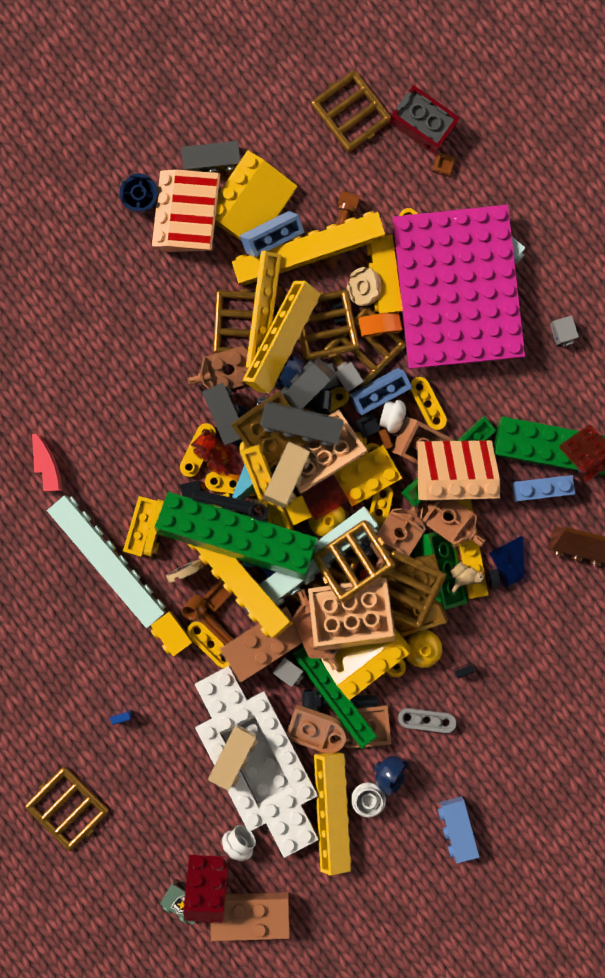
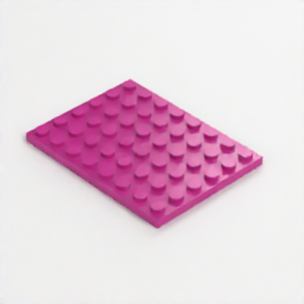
[393,205,525,369]

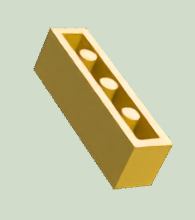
[366,235,402,314]

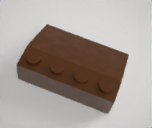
[548,527,605,566]

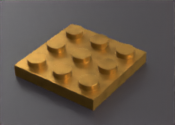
[231,390,310,469]

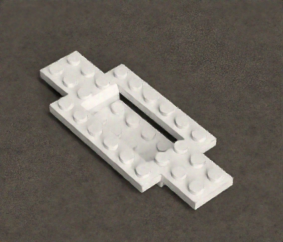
[195,666,319,858]

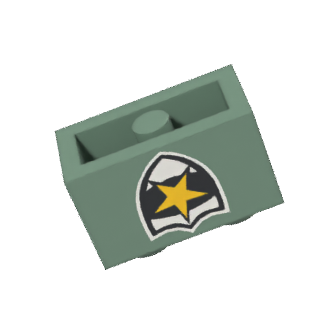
[160,879,195,925]

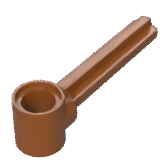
[326,191,360,266]
[182,595,233,645]

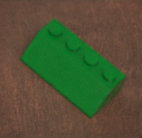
[413,532,468,610]

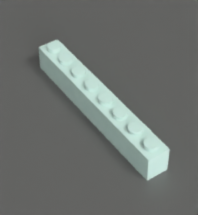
[47,495,166,628]
[245,507,380,613]

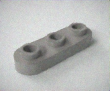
[398,708,456,733]

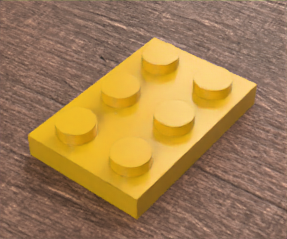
[333,445,402,507]

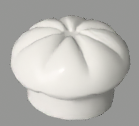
[379,400,406,433]
[351,782,386,817]
[222,825,256,861]

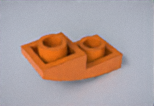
[358,312,402,337]

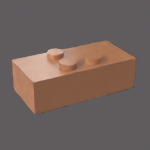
[219,607,302,682]
[210,892,290,941]

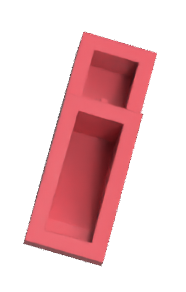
[32,434,62,492]

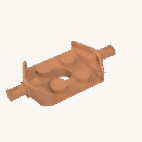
[187,346,249,389]
[419,499,486,548]
[370,504,426,570]
[292,589,340,671]

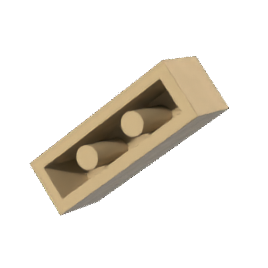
[262,442,311,508]
[208,724,258,791]

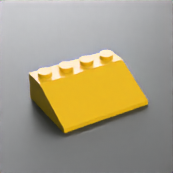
[215,150,298,241]
[321,627,411,700]

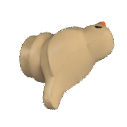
[450,562,484,593]

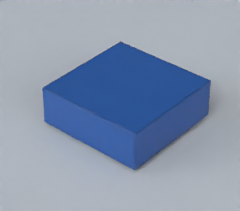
[110,710,133,725]

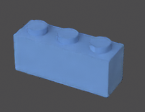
[240,211,304,257]
[349,368,412,415]
[511,475,575,502]
[438,796,479,863]

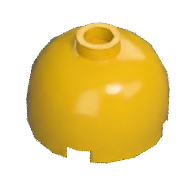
[308,499,346,537]
[405,630,442,668]

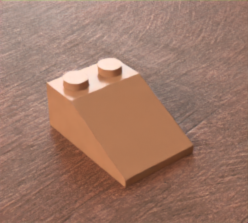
[390,417,455,465]

